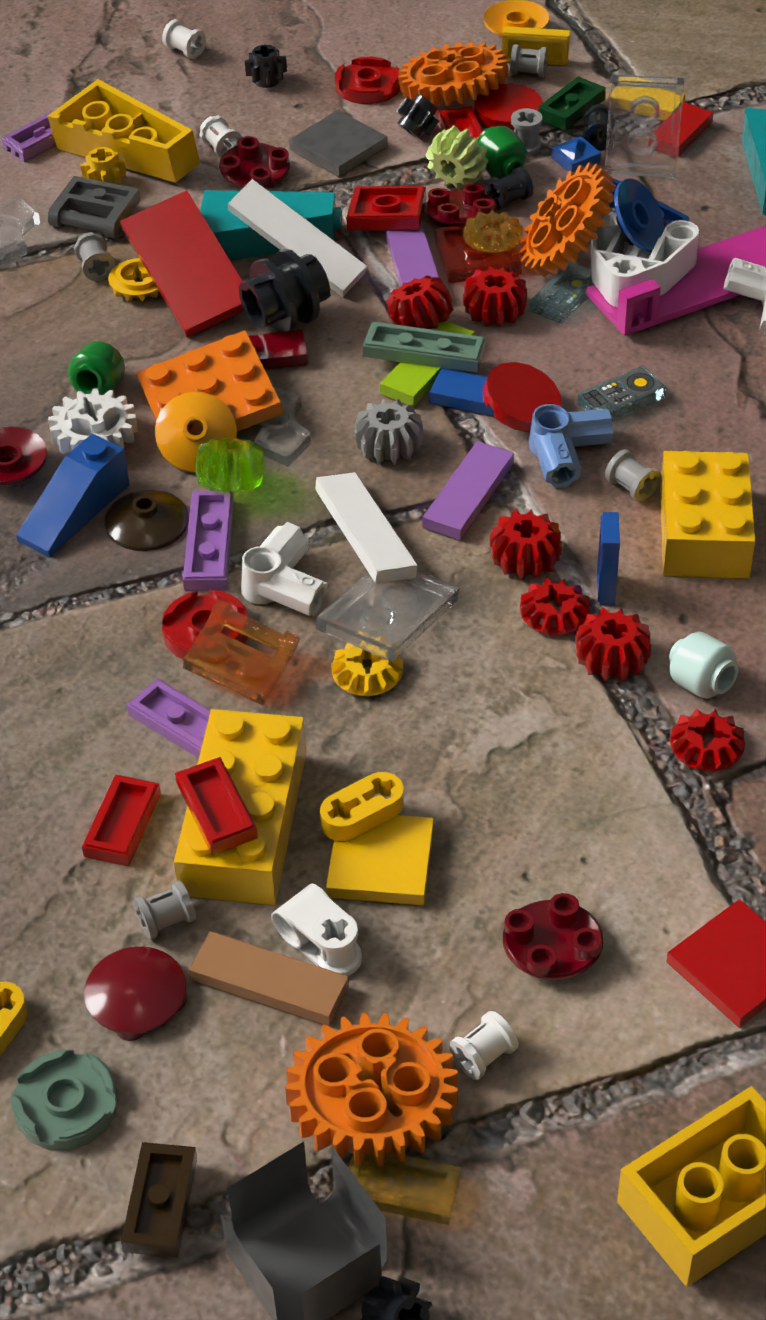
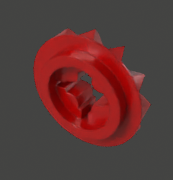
[520,578,590,635]
[670,708,745,772]

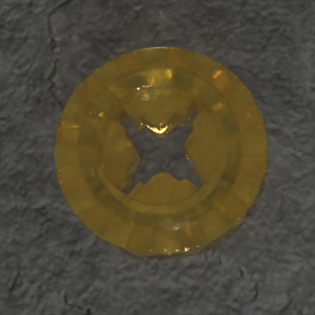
[463,210,523,253]

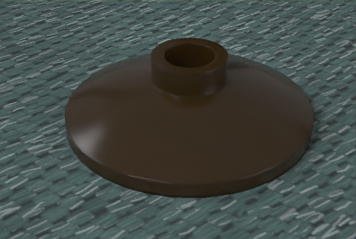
[105,490,189,551]

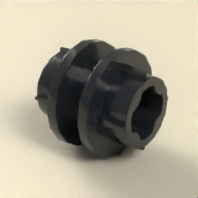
[238,249,331,332]

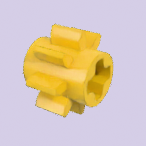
[80,147,126,185]

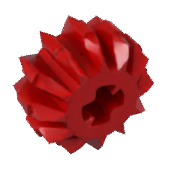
[463,266,527,327]
[386,275,454,329]
[490,508,563,580]
[575,607,652,682]

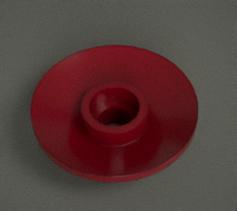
[0,427,47,485]

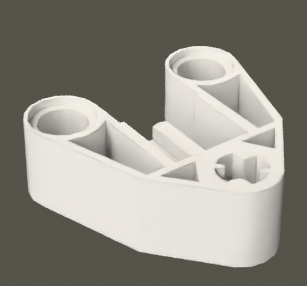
[591,208,699,308]

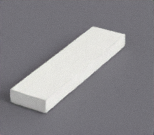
[228,179,367,297]
[315,472,417,584]

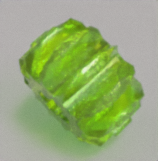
[195,437,265,493]

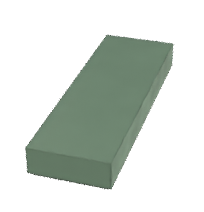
[363,322,486,373]

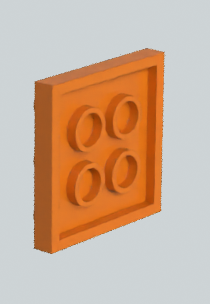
[136,330,284,436]

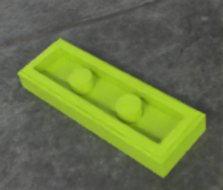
[380,321,475,406]

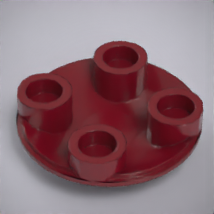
[219,136,290,188]
[425,183,498,225]
[503,893,603,980]
[84,946,187,1041]

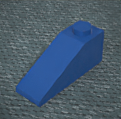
[16,433,130,557]

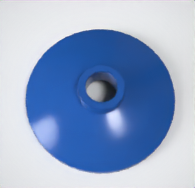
[614,178,664,252]

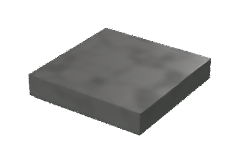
[289,110,388,177]

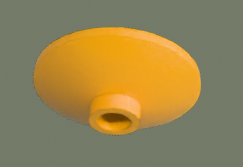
[484,0,549,36]
[155,392,237,473]

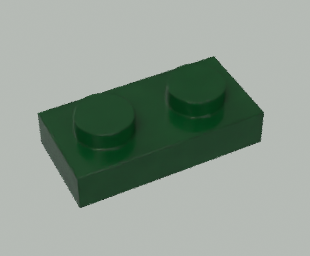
[538,76,606,131]

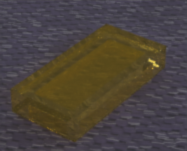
[349,1153,461,1225]

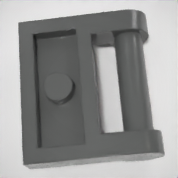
[48,176,141,239]

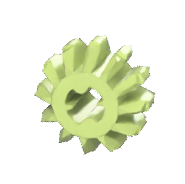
[426,126,489,190]

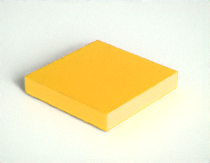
[326,814,434,906]

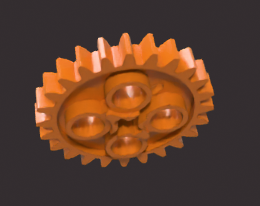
[398,41,509,106]
[519,163,616,278]
[285,1013,458,1166]

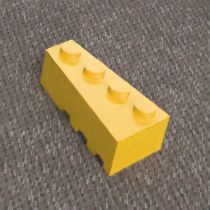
[47,79,201,183]

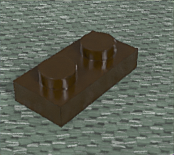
[121,1142,197,1258]

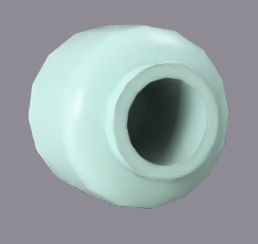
[669,631,739,699]

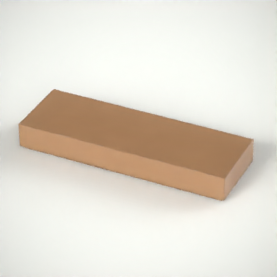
[188,931,349,1026]

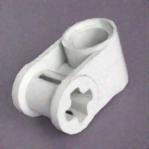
[271,883,362,976]

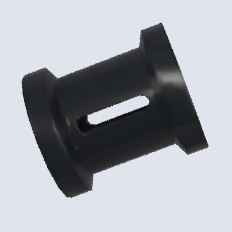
[584,104,616,151]
[486,167,533,210]

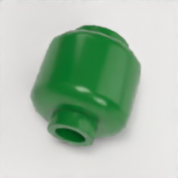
[478,126,527,179]
[67,341,125,395]

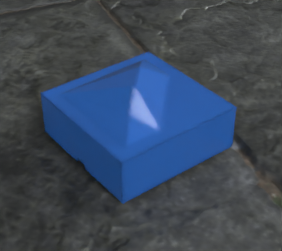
[552,136,601,173]

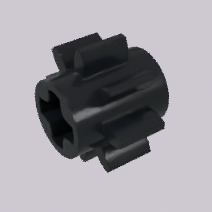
[245,45,287,88]
[396,94,439,138]
[360,1276,432,1320]

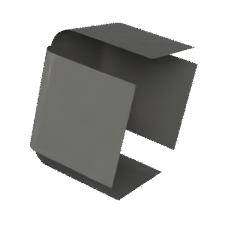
[221,1141,387,1320]

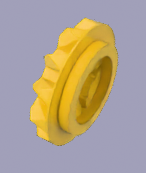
[108,258,159,302]
[331,636,403,696]

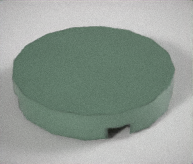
[10,1050,118,1150]

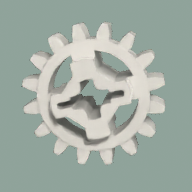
[48,389,138,454]

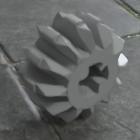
[354,399,423,465]

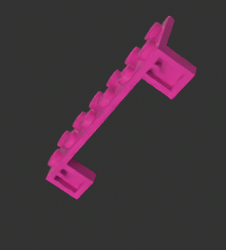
[586,226,766,336]

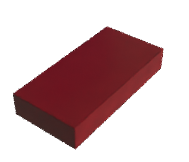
[248,330,308,370]

